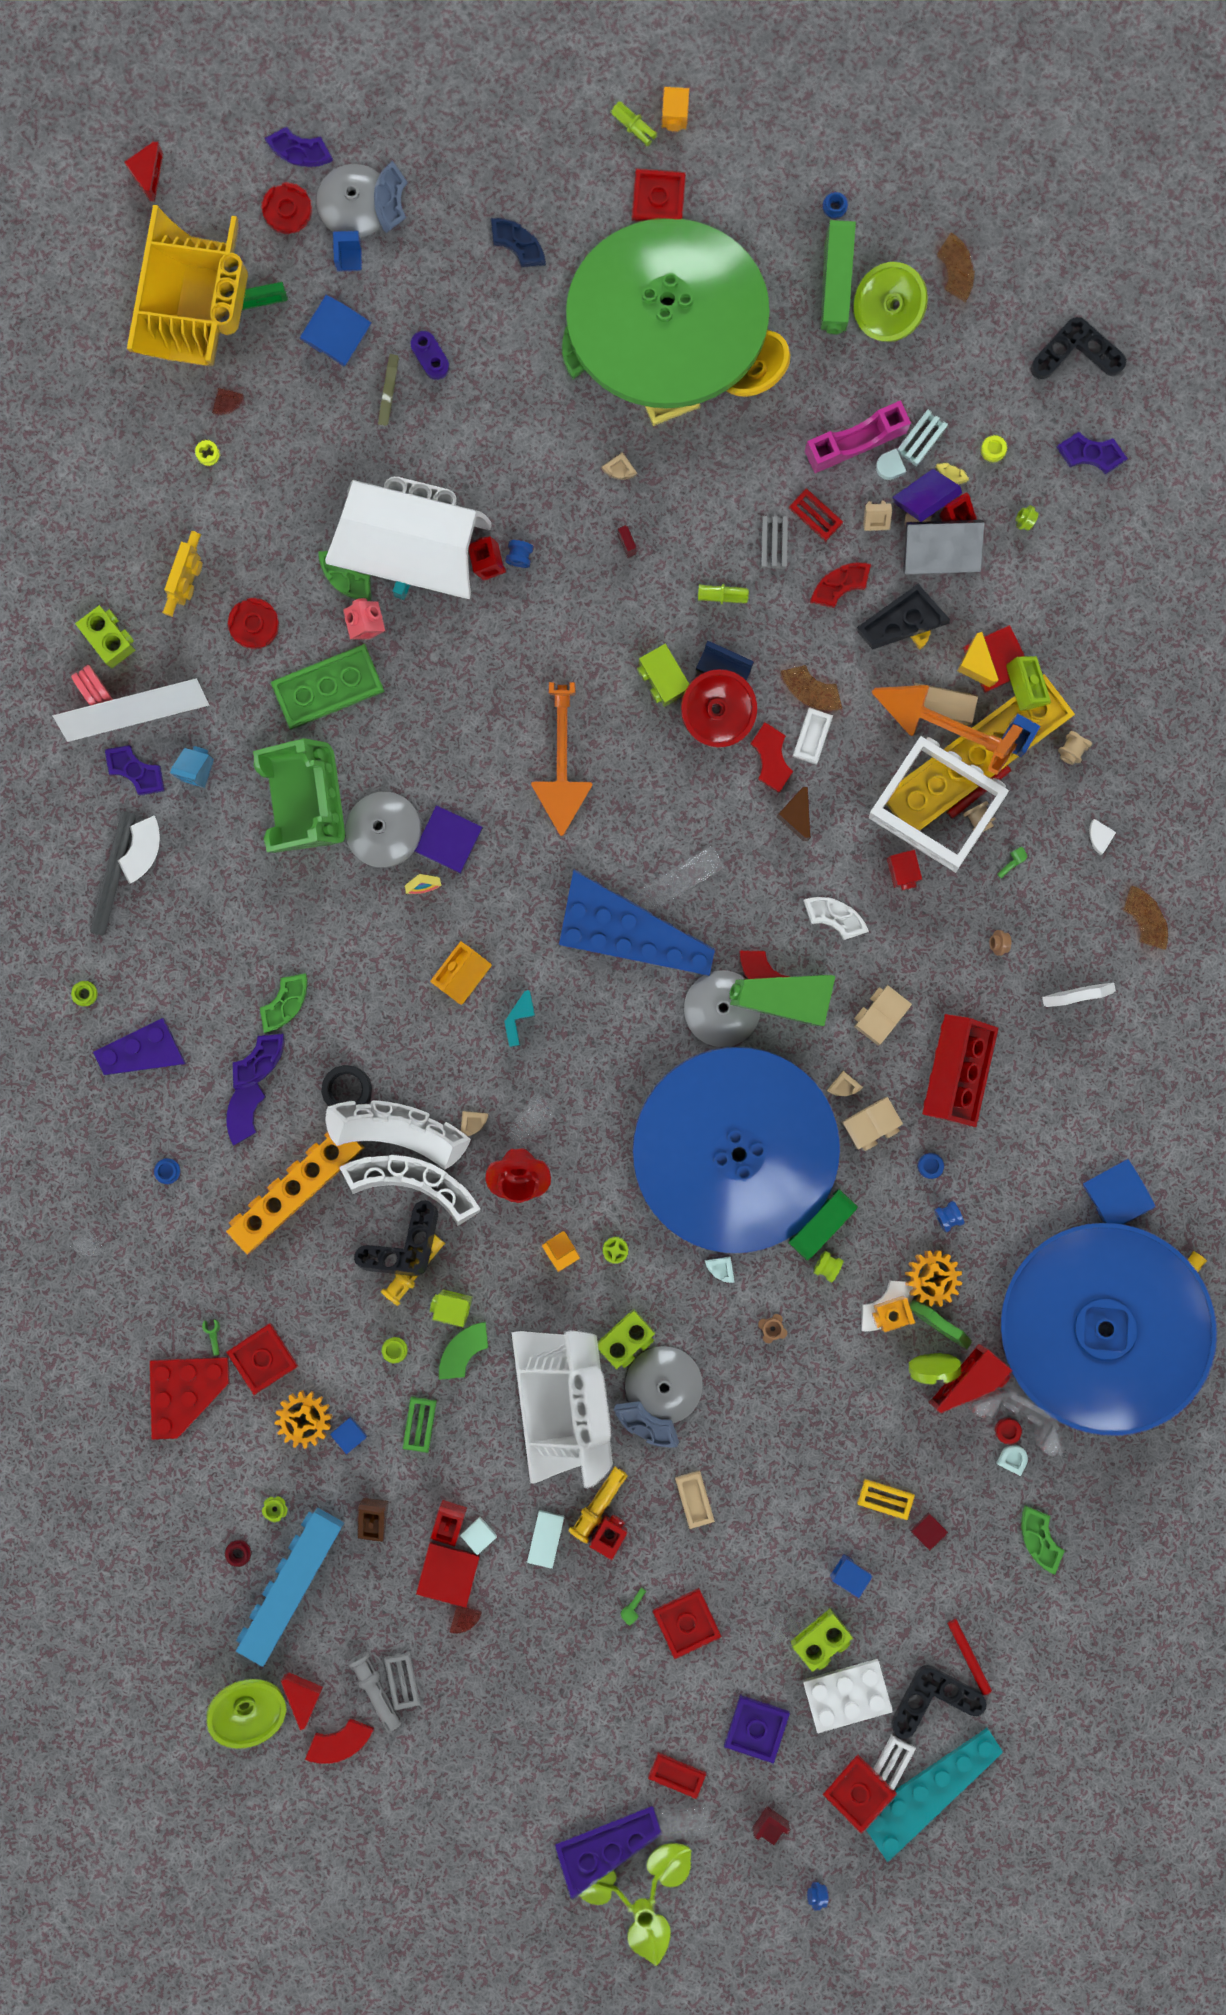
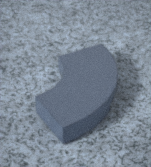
[374,161,408,233]
[614,1401,679,1447]

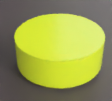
[981,435,1007,462]

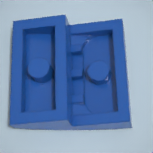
[299,295,371,366]
[1083,1159,1156,1225]

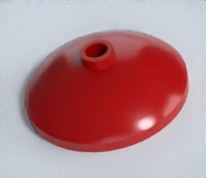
[681,670,757,747]

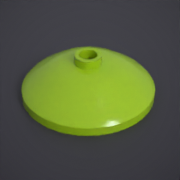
[854,262,928,342]
[206,1679,286,1749]

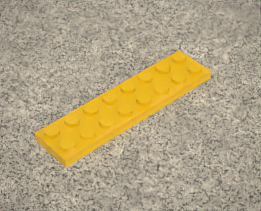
[880,674,1075,831]

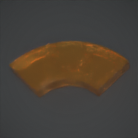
[937,232,975,303]
[780,665,842,711]
[1123,886,1168,950]

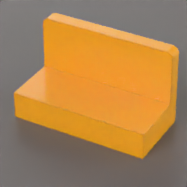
[430,941,492,1005]

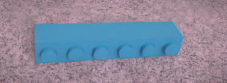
[236,1507,344,1667]

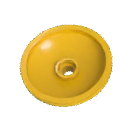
[727,330,791,397]

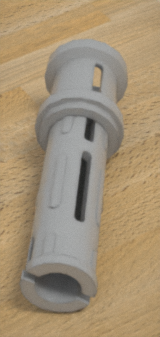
[347,1651,401,1732]

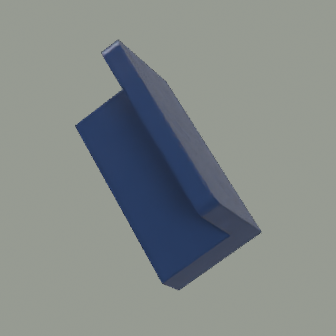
[696,641,754,680]

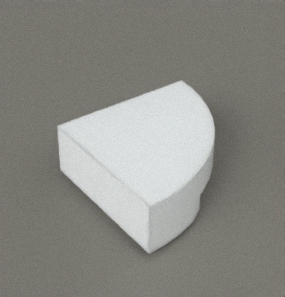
[1089,819,1116,855]

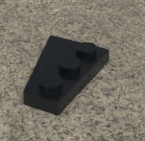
[857,583,950,650]

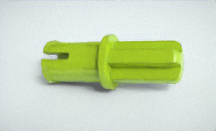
[611,101,657,147]
[698,584,749,605]

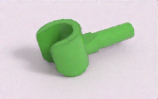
[997,847,1027,879]
[202,1319,220,1356]
[621,1588,646,1625]

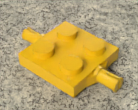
[162,531,202,617]

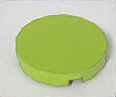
[909,1353,961,1384]

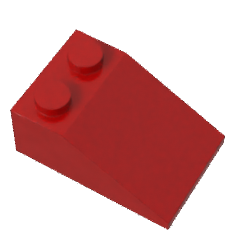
[929,1344,1012,1413]

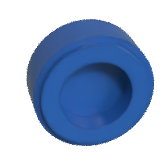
[917,1153,944,1179]

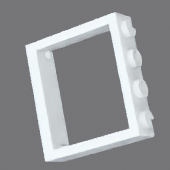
[869,736,1009,873]

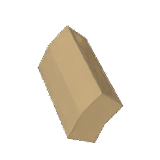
[913,683,978,725]

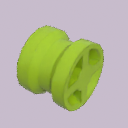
[603,1237,628,1264]
[813,1251,844,1283]

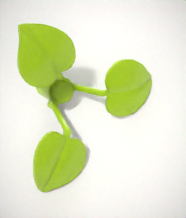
[579,1843,692,1966]

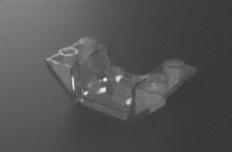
[967,1386,1067,1458]

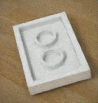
[803,1659,893,1734]

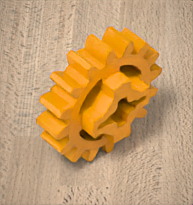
[905,1250,962,1307]
[274,1390,333,1449]

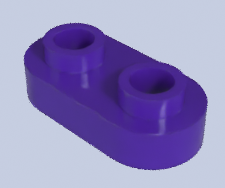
[411,331,449,380]

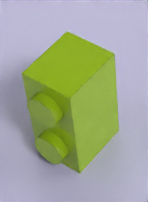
[637,643,689,707]

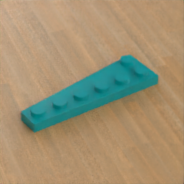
[866,1728,1003,1862]

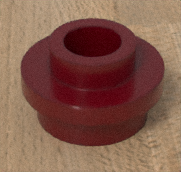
[225,1540,251,1567]

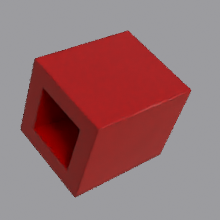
[887,850,922,891]

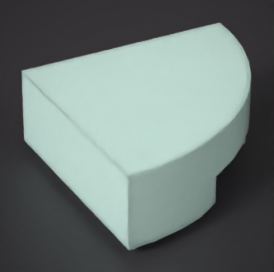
[705,1256,734,1283]

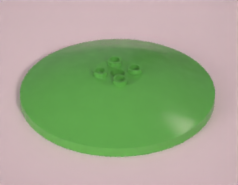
[566,219,769,408]

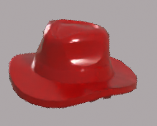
[485,1148,551,1203]

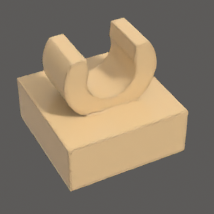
[864,501,892,531]

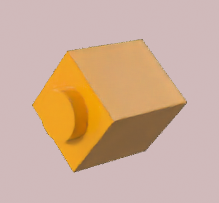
[662,87,689,132]

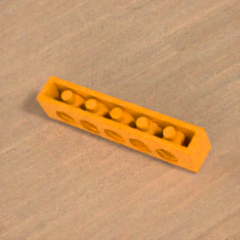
[226,1131,365,1254]

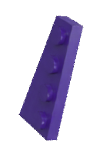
[555,1806,663,1900]

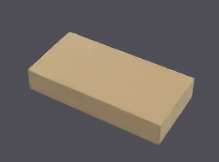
[675,1470,715,1529]

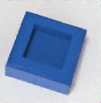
[330,1417,367,1455]

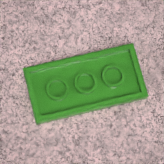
[271,644,385,730]

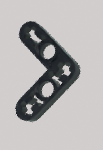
[1030,317,1127,380]
[354,1200,438,1276]
[891,1665,987,1739]

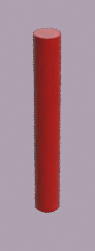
[946,765,1011,819]
[947,1619,992,1695]

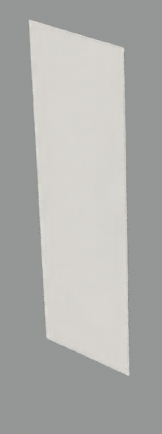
[52,678,209,742]

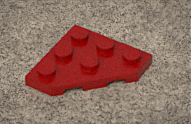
[150,1357,230,1439]

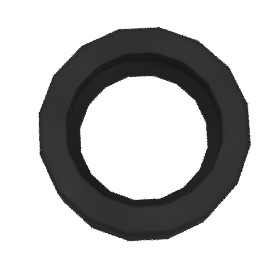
[321,1065,372,1106]

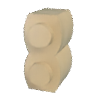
[854,985,912,1046]
[841,1097,903,1151]

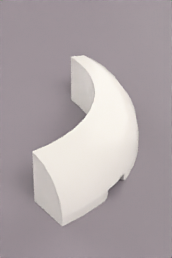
[325,1100,471,1170]
[339,1155,481,1226]

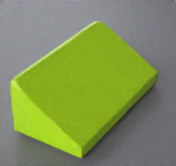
[1006,656,1051,711]

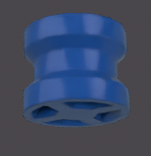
[505,540,534,568]
[934,1201,965,1233]

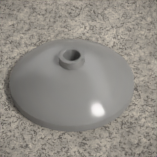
[316,164,382,238]
[345,792,421,868]
[684,970,761,1047]
[625,1346,703,1423]

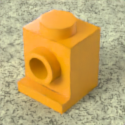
[872,1296,915,1332]

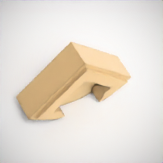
[602,452,637,479]
[826,1071,863,1096]
[461,1111,488,1136]

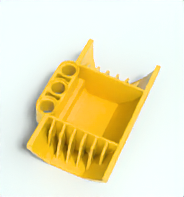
[127,205,248,366]

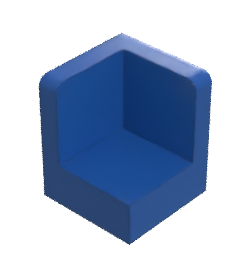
[333,231,362,271]
[1002,714,1040,757]
[830,1554,872,1598]

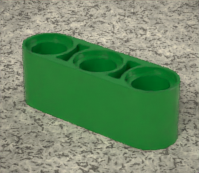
[788,1189,858,1261]

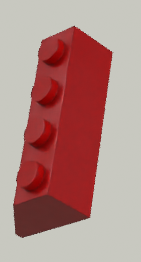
[922,1014,999,1127]

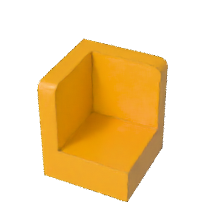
[542,1231,580,1272]

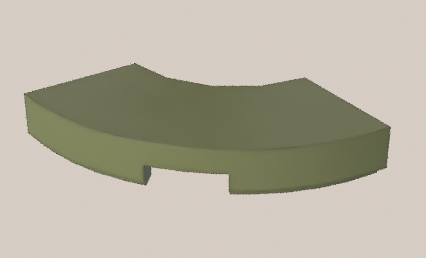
[378,354,399,426]

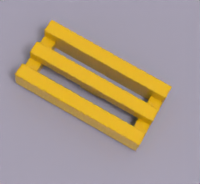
[857,1478,915,1520]

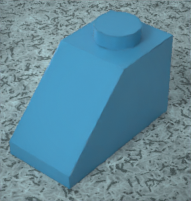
[170,746,214,788]

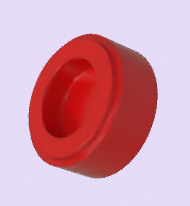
[995,1417,1022,1444]

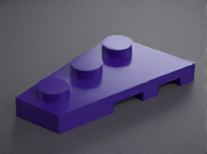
[93,1018,186,1075]

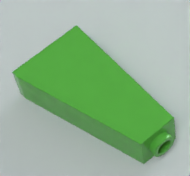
[821,220,856,334]
[729,975,835,1026]

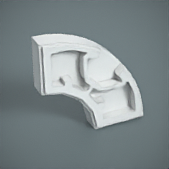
[118,816,160,884]
[803,897,869,940]
[1042,983,1116,1007]
[861,1280,914,1331]

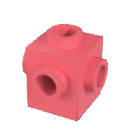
[343,598,385,639]

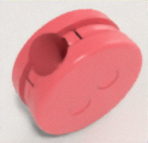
[71,665,114,706]

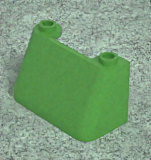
[253,738,345,853]

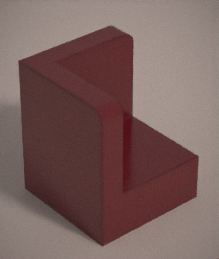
[752,1806,791,1845]

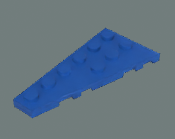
[559,869,715,976]

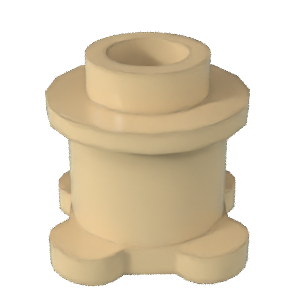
[1058,731,1092,765]
[963,801,996,832]

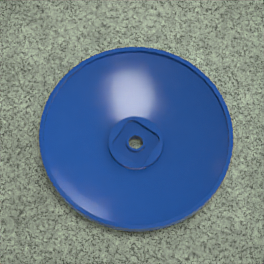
[632,1047,840,1253]
[1001,1223,1217,1436]

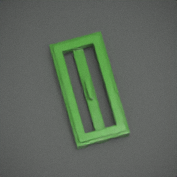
[403,1396,437,1453]

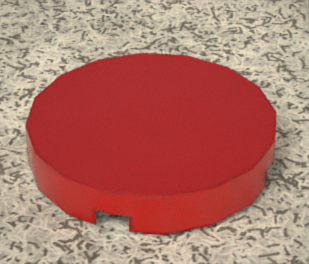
[261,182,313,234]
[227,598,279,649]

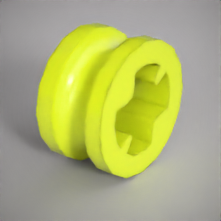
[195,440,220,466]

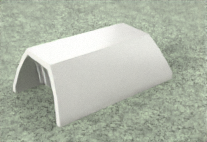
[325,477,491,599]
[512,1331,613,1488]

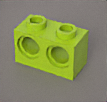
[75,605,136,669]
[429,1289,473,1327]
[597,1309,655,1369]
[790,1608,853,1672]

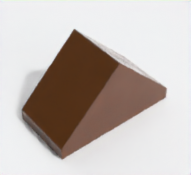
[777,787,811,841]
[358,1498,389,1542]

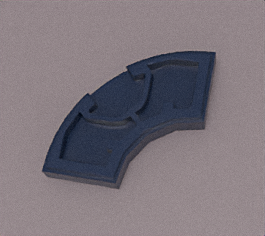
[491,218,546,268]

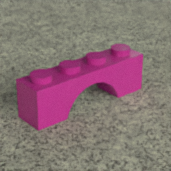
[805,400,911,474]

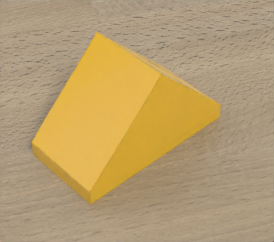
[957,632,998,687]

